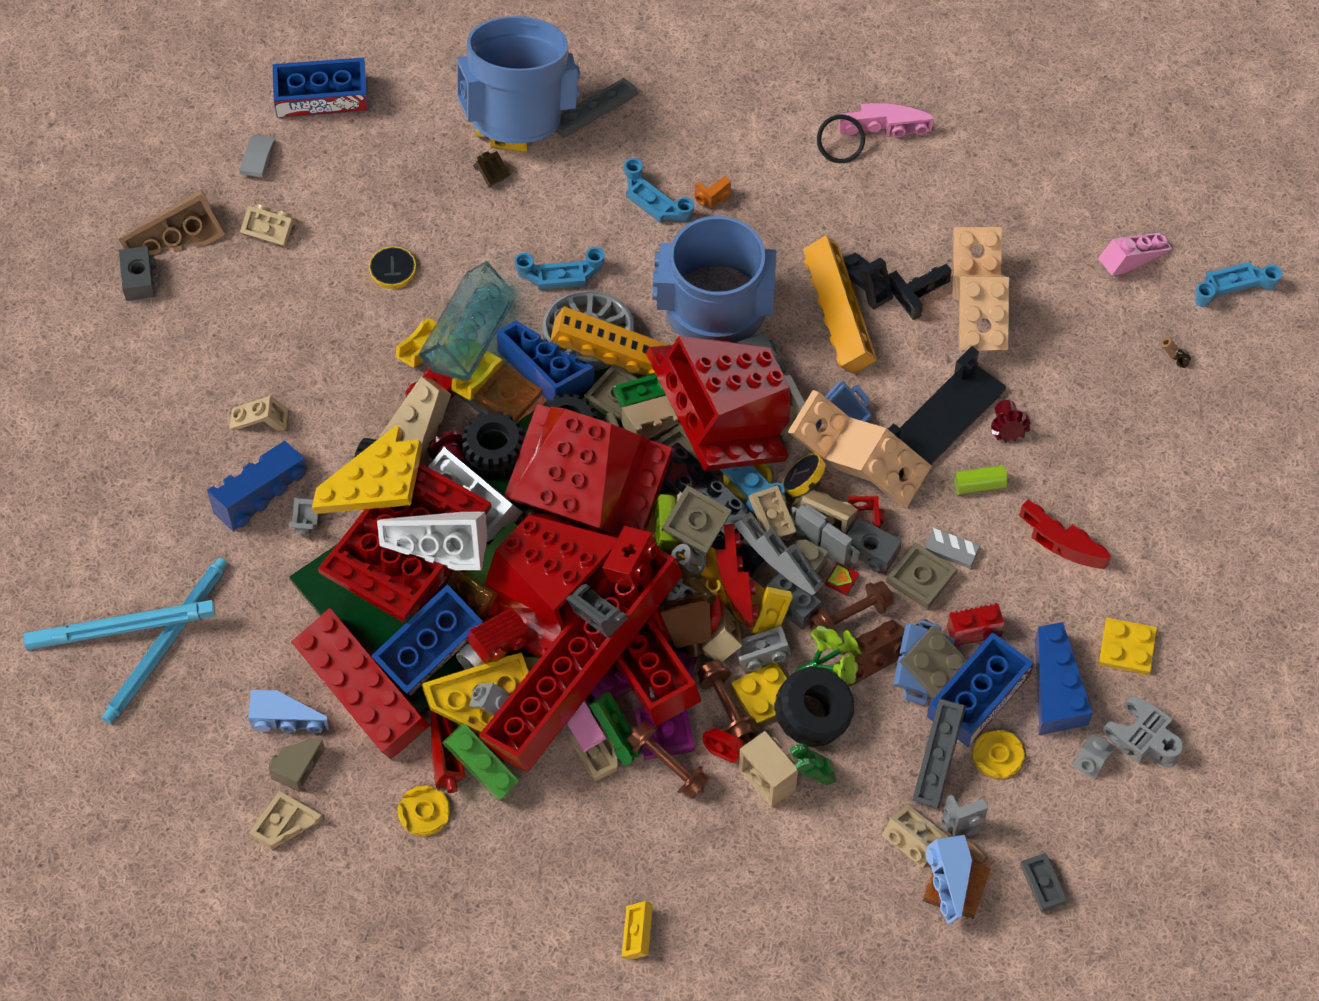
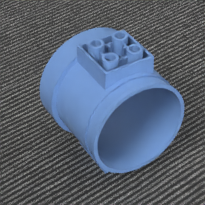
[457,16,580,143]
[653,216,777,344]

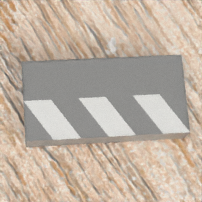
[924,528,980,569]

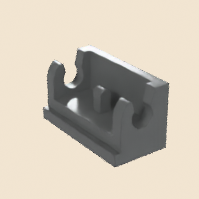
[566,584,628,638]

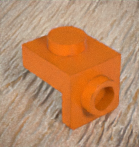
[694,176,731,209]

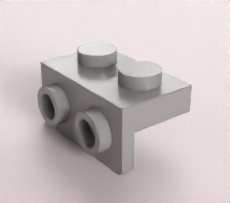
[736,626,792,672]
[941,795,988,837]

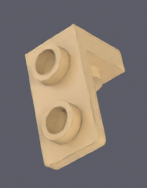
[230,396,288,431]

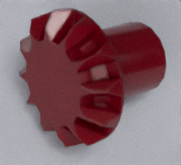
[991,400,1031,443]
[427,430,468,466]

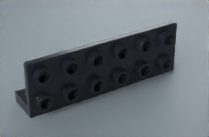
[888,346,1006,475]
[659,442,785,578]

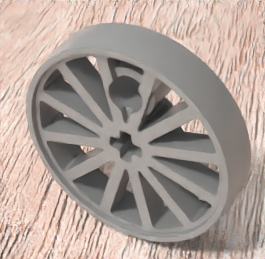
[542,291,634,371]

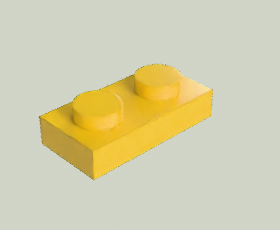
[751,587,793,634]
[621,901,653,960]

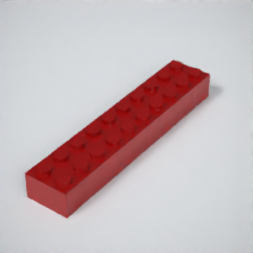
[479,549,683,773]

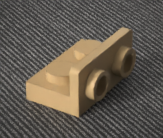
[240,204,298,247]
[748,485,797,539]
[882,804,949,867]

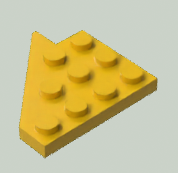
[312,425,422,514]
[422,652,529,734]

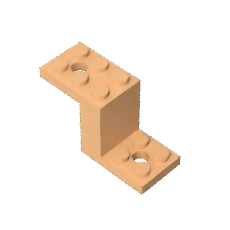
[952,227,1009,350]
[788,390,932,508]

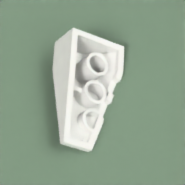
[428,448,523,543]
[377,512,487,570]

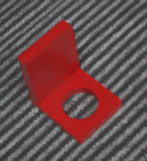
[848,496,884,529]

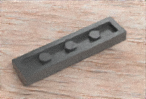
[556,78,638,138]
[912,699,966,808]

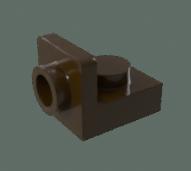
[473,151,510,187]

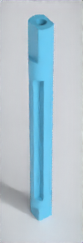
[24,600,216,650]

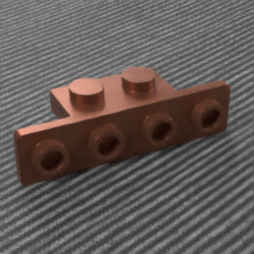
[848,619,930,686]

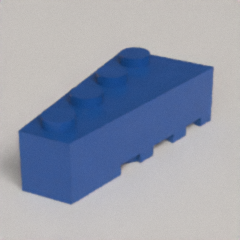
[497,320,595,401]
[207,441,307,531]
[1035,622,1092,735]

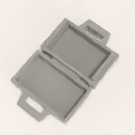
[791,504,860,566]

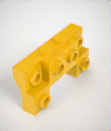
[396,318,503,401]

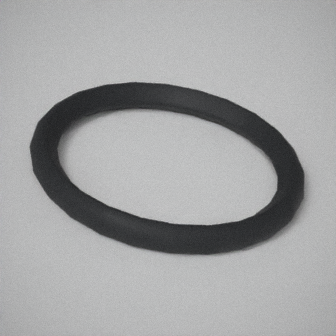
[817,114,865,163]

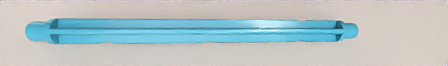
[102,558,228,724]

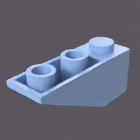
[248,690,329,733]
[926,835,972,925]

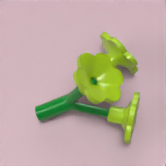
[795,626,861,685]

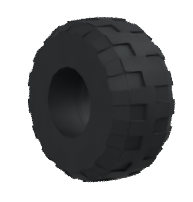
[774,666,855,747]

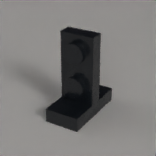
[844,252,893,310]
[888,263,952,320]

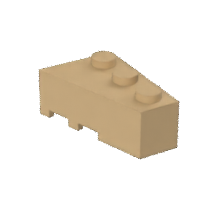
[379,376,451,466]
[622,396,680,441]

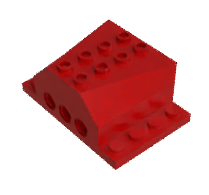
[645,336,790,471]
[504,404,674,536]
[318,462,492,622]
[476,513,619,658]

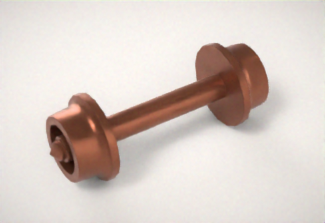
[808,581,894,632]
[697,660,758,744]
[627,720,709,798]

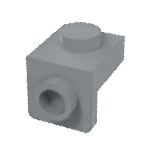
[289,498,319,535]
[469,683,511,717]
[1073,734,1115,779]

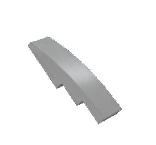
[734,512,824,595]

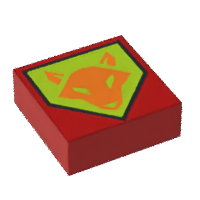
[825,562,859,596]

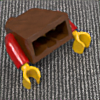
[651,580,722,657]

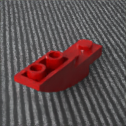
[1019,499,1111,569]
[716,524,758,629]

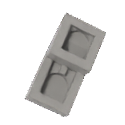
[240,134,275,177]

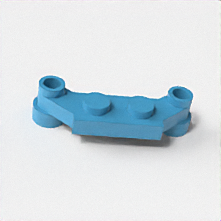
[624,158,694,223]
[514,247,605,290]
[1195,262,1282,307]
[720,466,786,500]

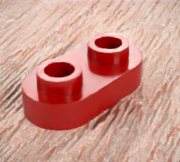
[702,728,745,763]

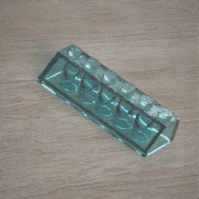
[418,261,517,381]

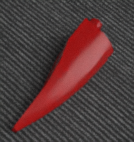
[431,711,466,793]

